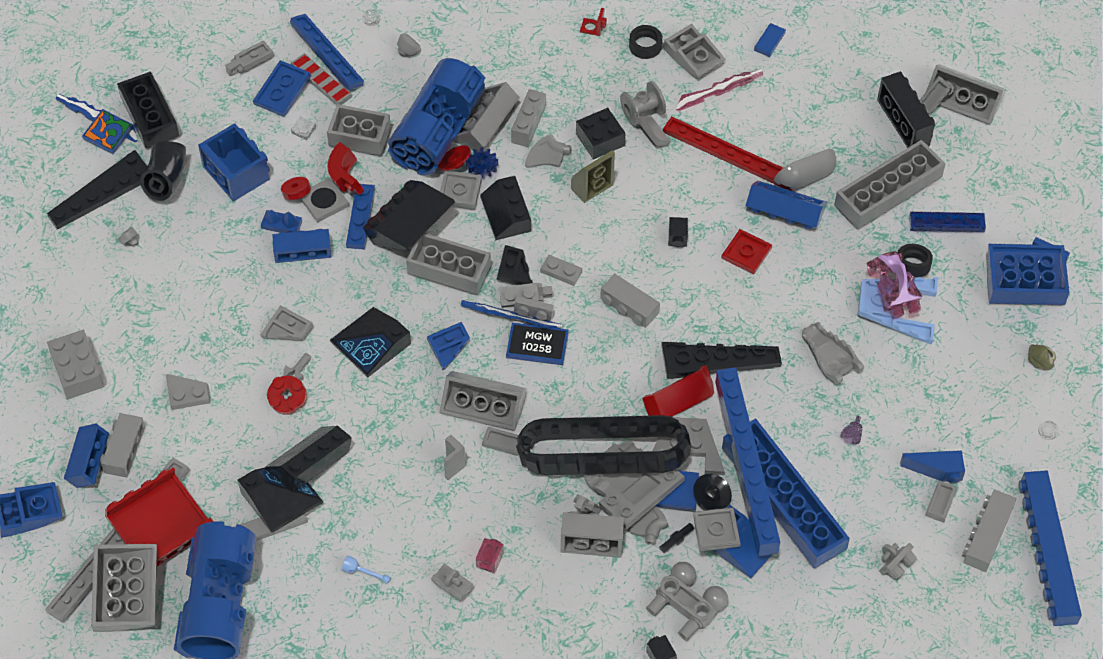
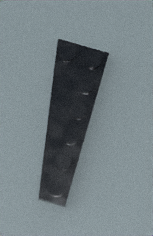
[47,150,147,230]
[661,342,782,378]

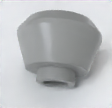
[397,33,420,56]

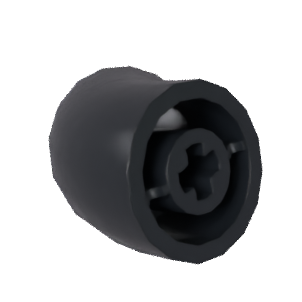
[140,141,186,201]

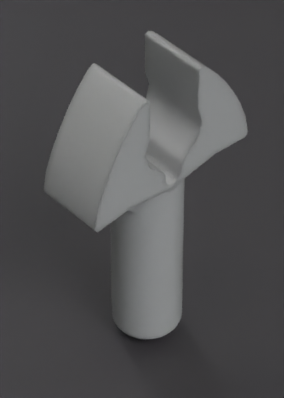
[283,353,311,381]

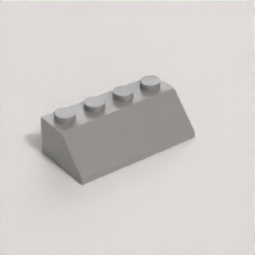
[926,64,1006,124]
[453,82,520,150]
[439,371,526,431]

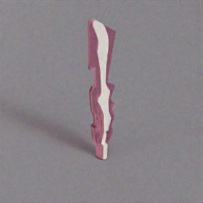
[676,69,763,111]

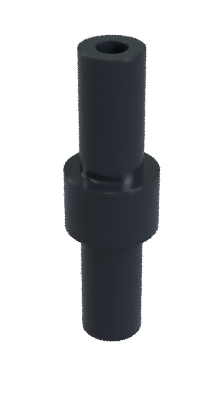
[659,523,694,553]

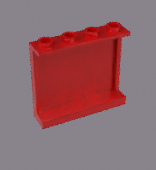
[105,467,214,567]

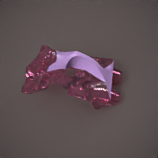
[866,251,923,319]

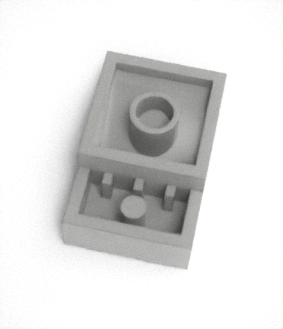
[662,24,726,78]

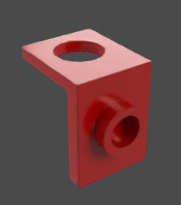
[580,8,607,36]

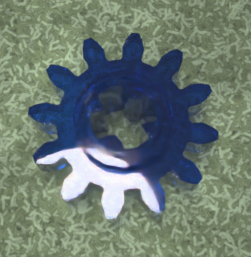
[466,147,498,179]

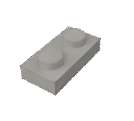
[540,254,582,286]
[514,296,554,321]

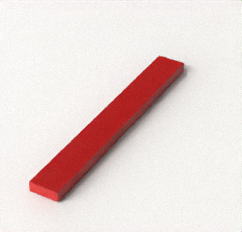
[663,116,793,191]

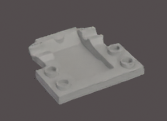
[584,441,685,529]

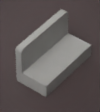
[444,435,465,480]

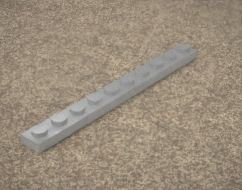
[45,458,190,623]

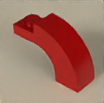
[327,142,364,195]

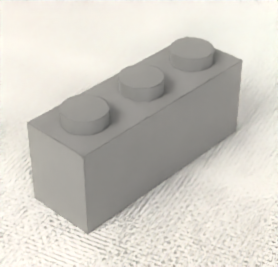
[511,89,546,148]
[600,273,660,328]
[100,413,145,478]

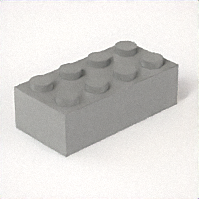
[406,233,491,295]

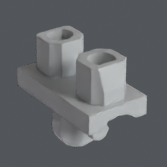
[879,543,917,580]
[431,563,473,601]

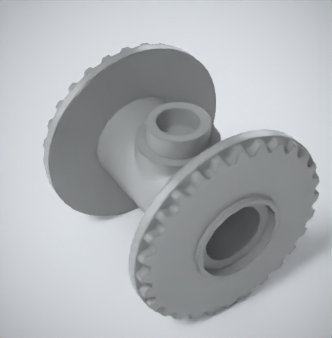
[620,81,666,126]

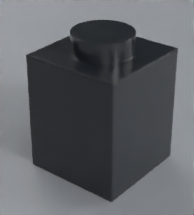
[668,217,688,247]
[646,635,677,659]

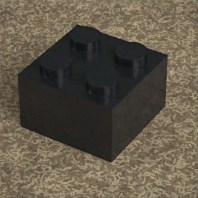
[576,107,626,160]

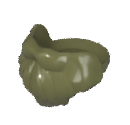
[1028,344,1056,370]

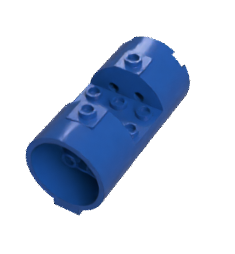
[387,58,486,175]
[174,521,257,659]

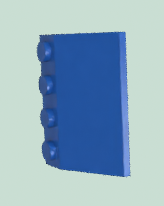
[988,244,1070,305]

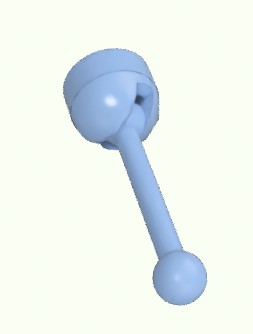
[341,555,390,583]

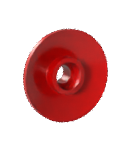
[438,145,471,171]

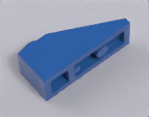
[900,450,965,483]

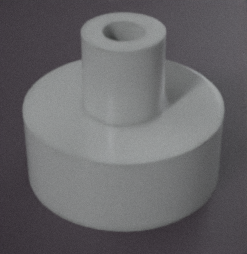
[118,226,138,246]

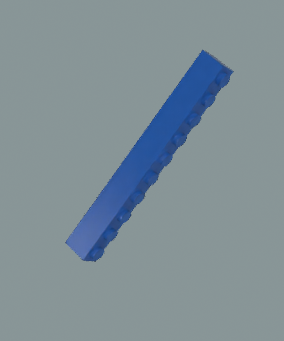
[715,367,780,556]

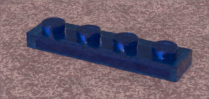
[909,211,986,232]

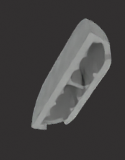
[774,149,836,189]

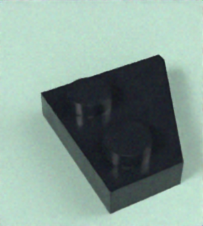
[496,245,533,285]

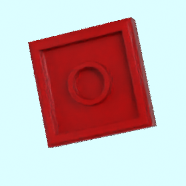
[721,229,772,275]

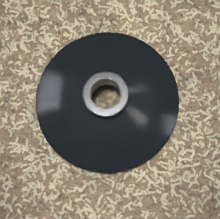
[693,474,732,510]

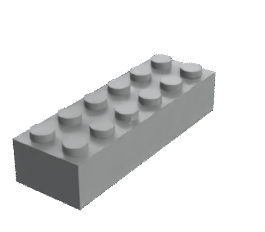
[834,140,946,229]

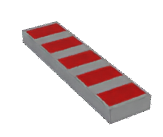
[291,53,352,105]

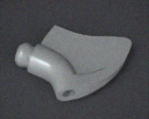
[525,134,571,168]
[630,506,668,545]

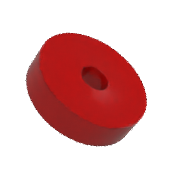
[281,177,311,200]

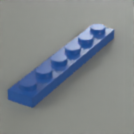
[290,14,364,90]

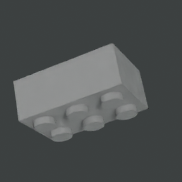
[327,104,391,155]
[47,329,104,400]
[560,511,624,558]

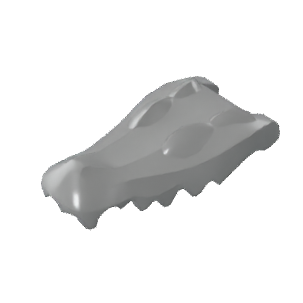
[802,322,864,384]

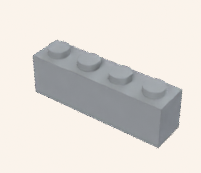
[962,489,1017,572]

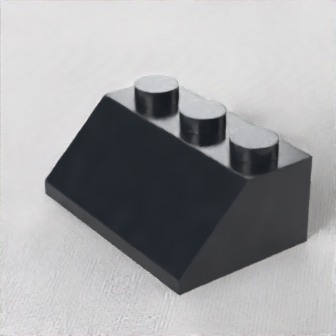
[480,175,531,241]

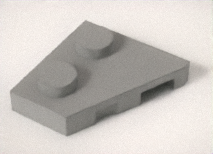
[260,305,313,341]
[166,374,210,410]

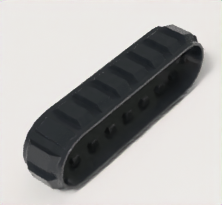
[516,415,691,475]

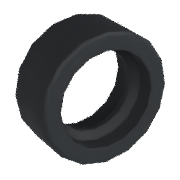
[629,25,663,59]
[897,243,933,278]

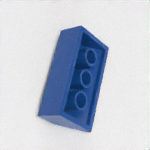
[745,180,827,229]

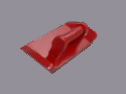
[642,366,714,417]

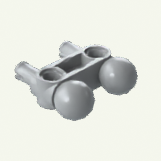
[646,562,728,641]

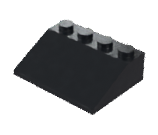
[363,180,455,251]

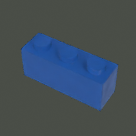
[272,229,332,263]
[64,423,109,488]

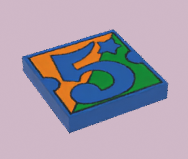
[82,109,133,154]

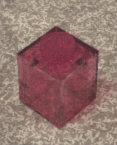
[476,538,504,574]

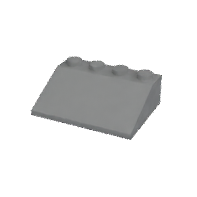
[91,544,157,631]

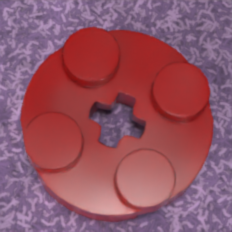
[267,375,307,415]

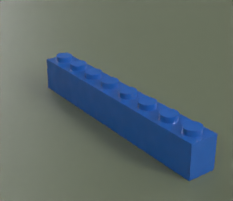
[1019,470,1082,626]

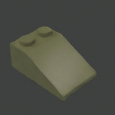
[571,150,615,203]

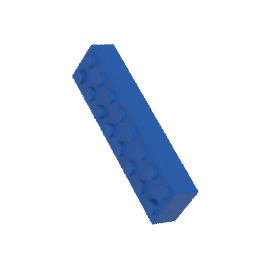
[722,418,850,569]

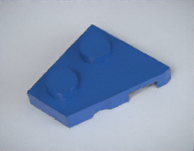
[427,322,470,370]

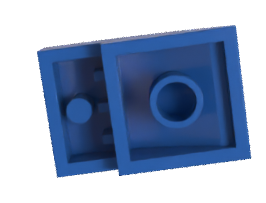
[0,482,62,538]

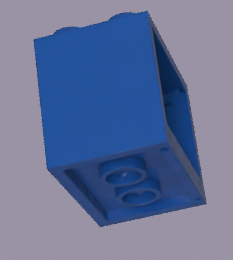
[198,123,270,202]

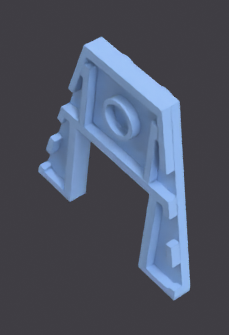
[858,277,938,344]

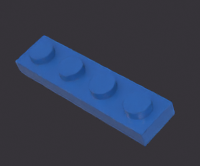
[346,184,375,250]

